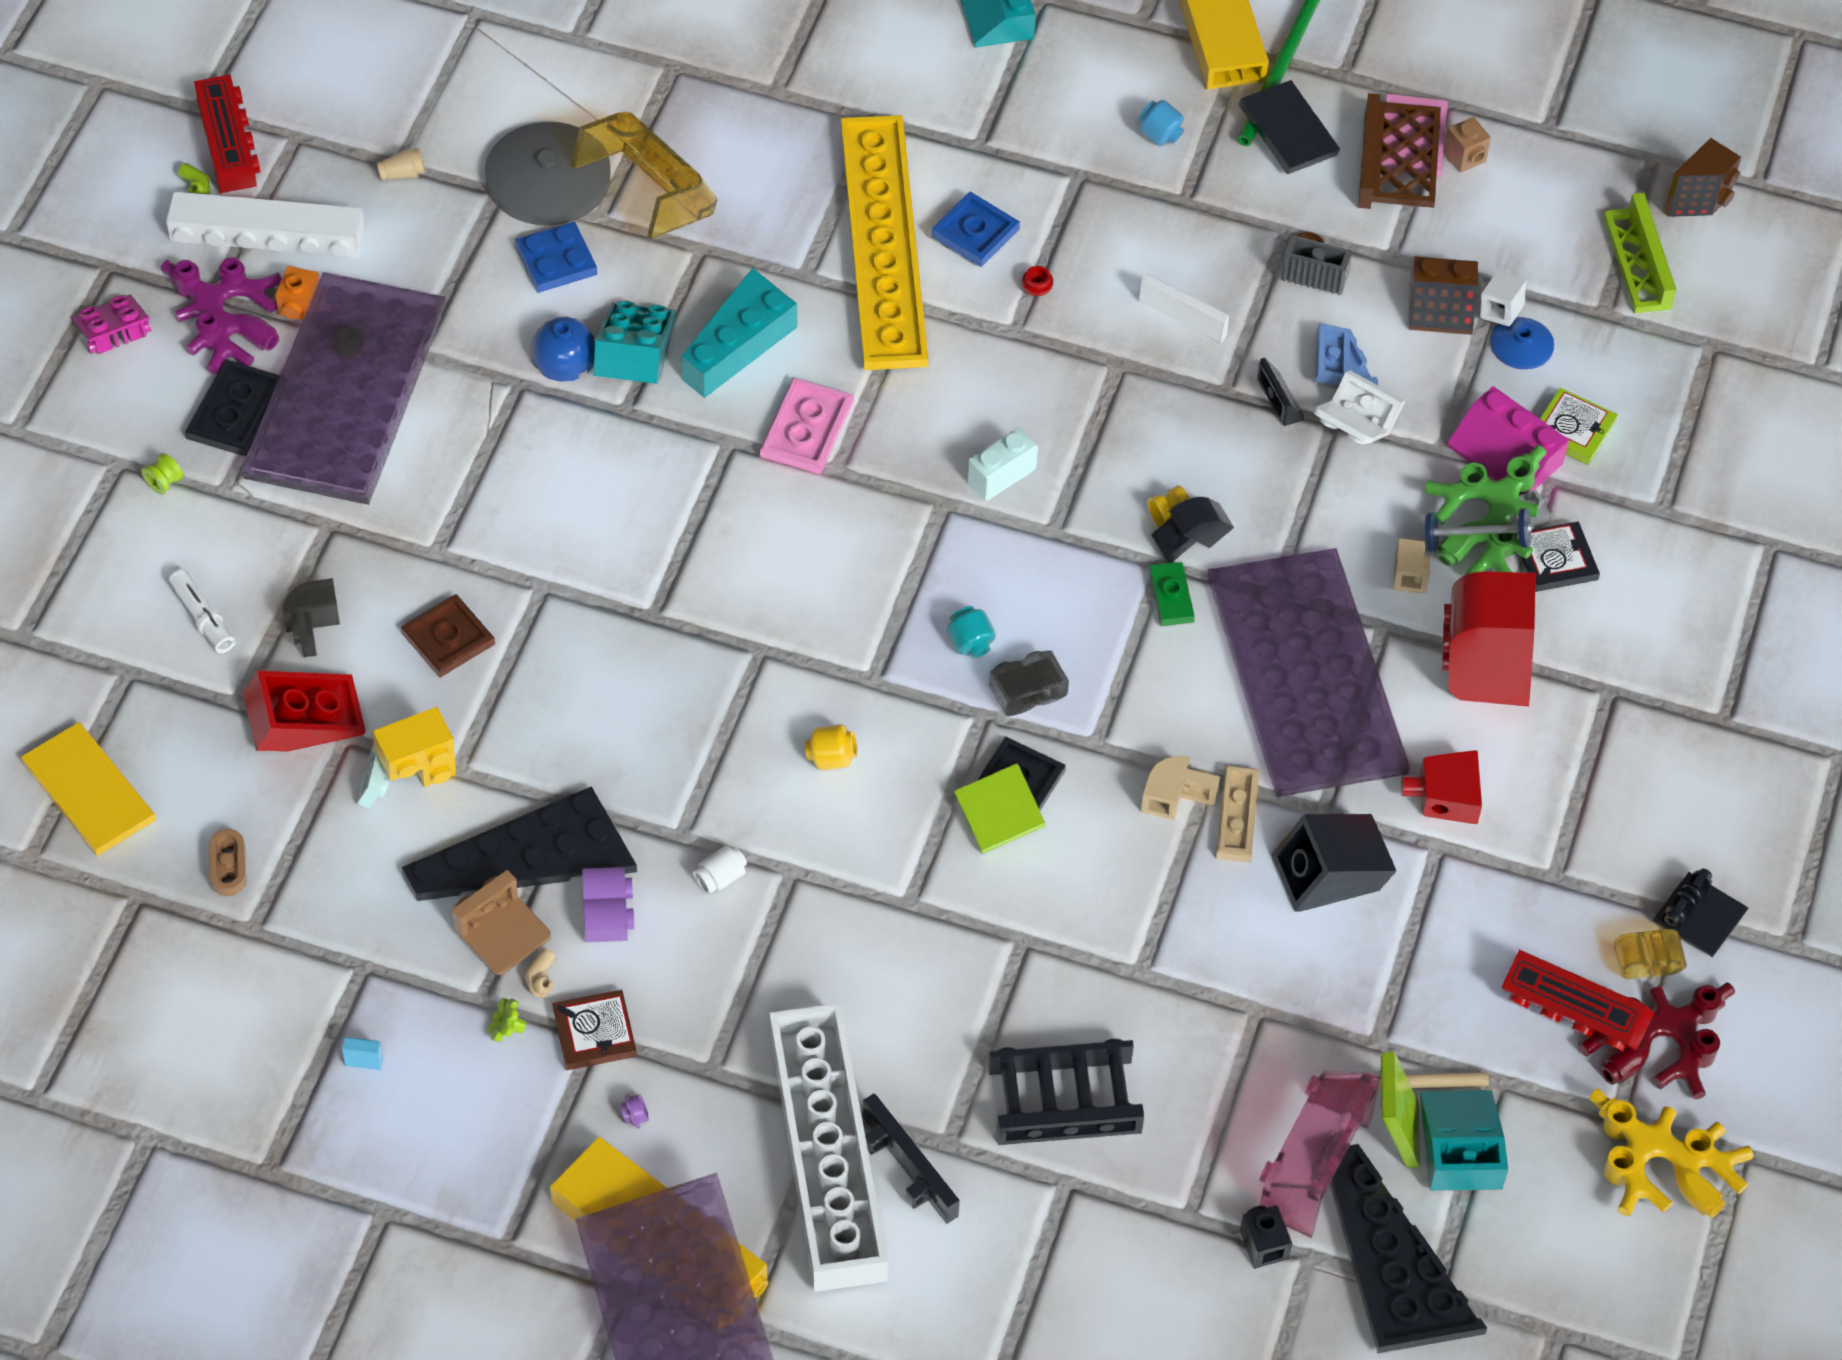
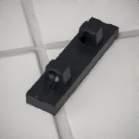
[862,1093,960,1224]

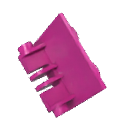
[71,294,152,355]

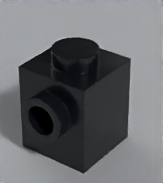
[1240,1205,1293,1269]

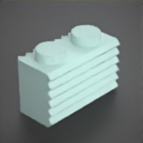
[968,428,1038,501]

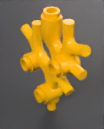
[1589,1088,1753,1218]

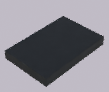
[1239,80,1340,175]
[185,359,286,457]

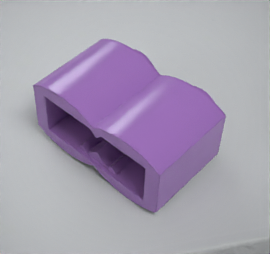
[582,867,634,942]

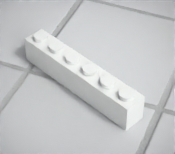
[166,192,365,257]

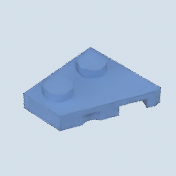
[1315,324,1378,386]

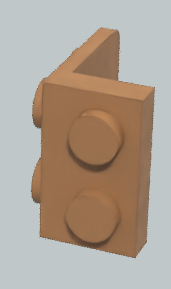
[452,870,551,975]

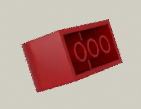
[1442,571,1536,707]

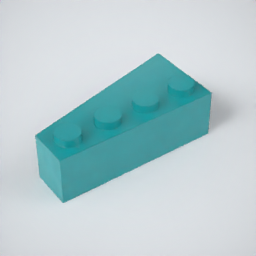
[681,268,797,398]

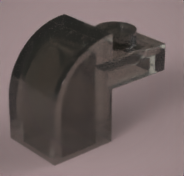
[283,578,340,658]

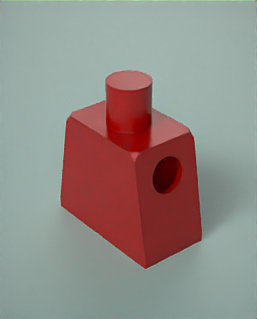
[1401,750,1482,824]

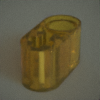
[1613,929,1687,979]

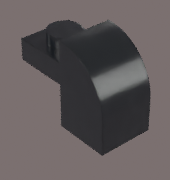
[1151,497,1235,562]

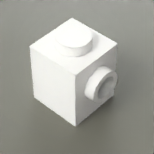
[1480,272,1526,327]

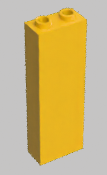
[1178,0,1269,90]
[550,1136,768,1332]

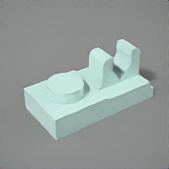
[357,744,389,808]

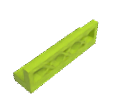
[1603,193,1677,314]

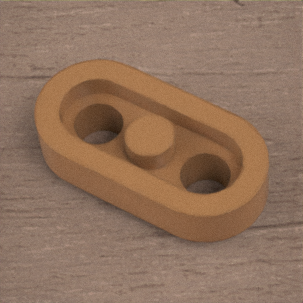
[209,829,246,896]

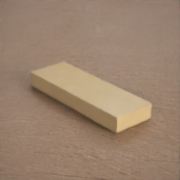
[1216,765,1259,863]

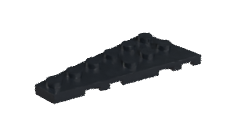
[401,786,637,901]
[1322,1144,1487,1353]

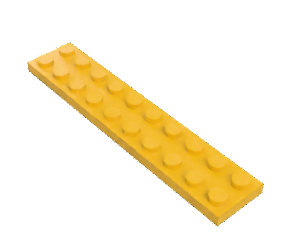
[841,115,929,370]

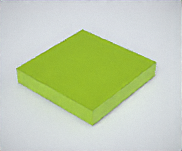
[954,763,1046,854]

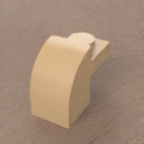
[1141,756,1220,820]

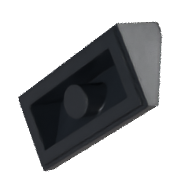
[1257,357,1305,426]

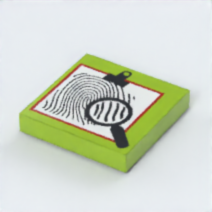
[1540,388,1618,465]

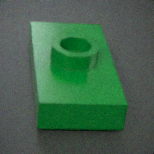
[1149,562,1195,626]

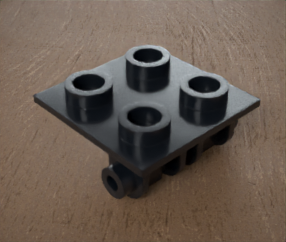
[1653,868,1749,958]

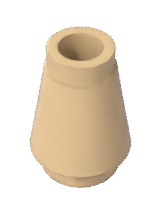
[377,147,426,181]

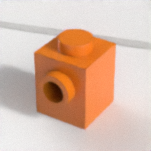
[275,266,321,321]

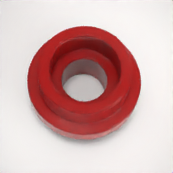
[1022,266,1054,296]

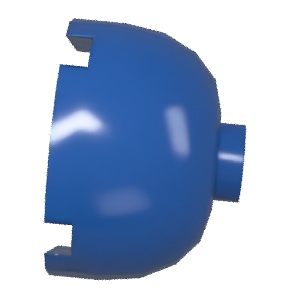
[532,316,595,382]

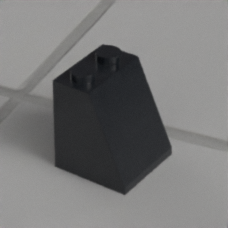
[1271,814,1397,912]

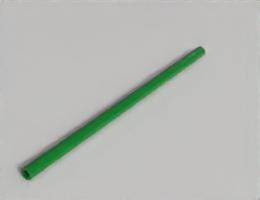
[1237,0,1320,146]

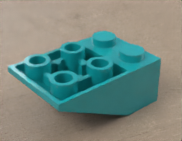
[593,301,676,384]
[1420,1090,1508,1191]

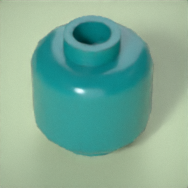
[946,606,996,658]

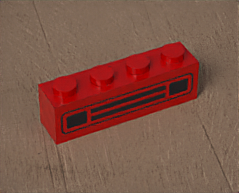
[194,74,261,194]
[1501,949,1654,1052]

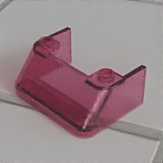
[1259,1071,1381,1238]

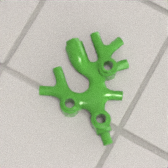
[1425,445,1547,575]

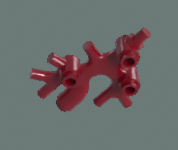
[1579,982,1735,1099]

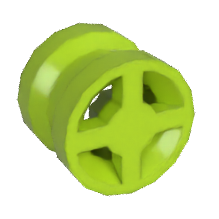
[141,453,184,495]

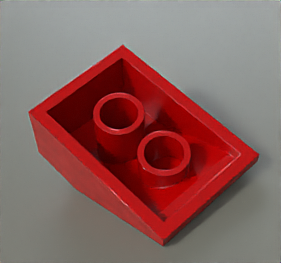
[243,670,366,752]

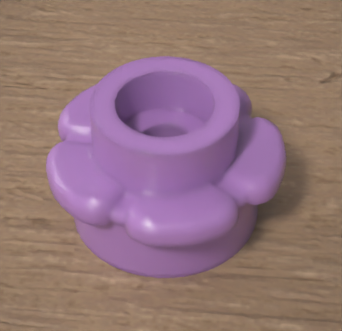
[620,1093,649,1129]

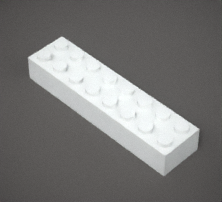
[769,1003,888,1292]

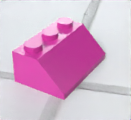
[1447,386,1569,496]

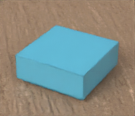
[342,1037,383,1070]

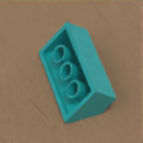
[960,0,1036,48]

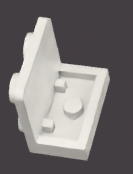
[1314,370,1405,445]

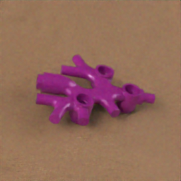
[161,257,282,374]

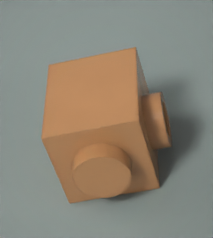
[1443,117,1491,173]

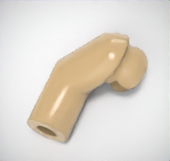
[524,948,556,998]

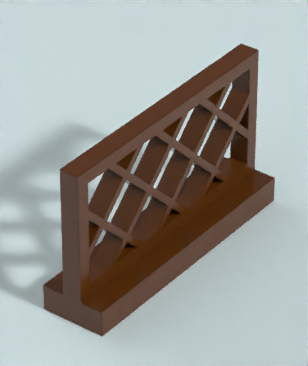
[1358,93,1441,209]

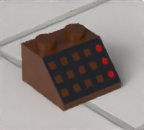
[1664,138,1741,217]
[1409,256,1478,335]

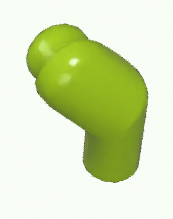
[178,163,210,195]

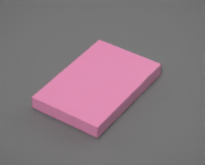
[1381,94,1448,178]
[760,377,854,475]

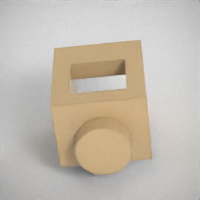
[1393,538,1431,593]

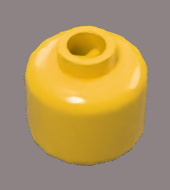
[805,724,858,771]

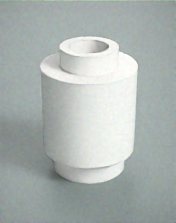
[693,845,747,894]

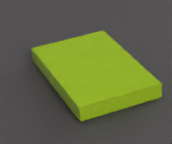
[1381,1052,1420,1168]

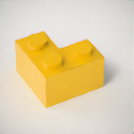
[373,707,456,787]

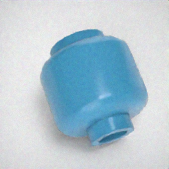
[1138,100,1184,146]

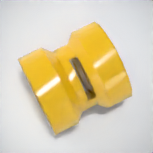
[1147,485,1190,527]

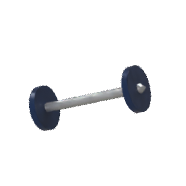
[1423,508,1534,552]

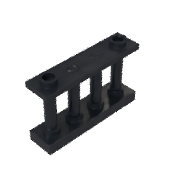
[988,1038,1144,1145]

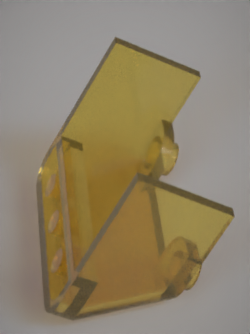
[571,111,718,239]

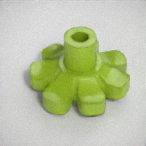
[487,997,526,1042]

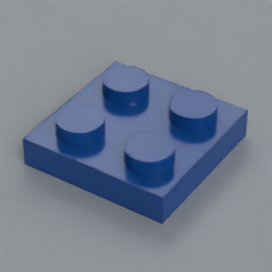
[931,191,1020,267]
[515,221,597,293]

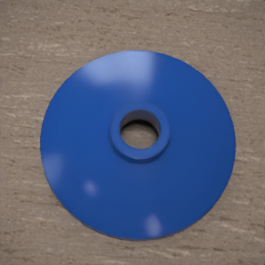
[1490,317,1554,370]

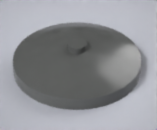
[485,122,611,225]

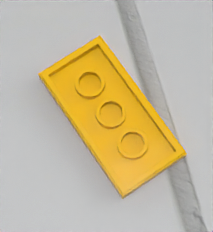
[21,722,156,856]

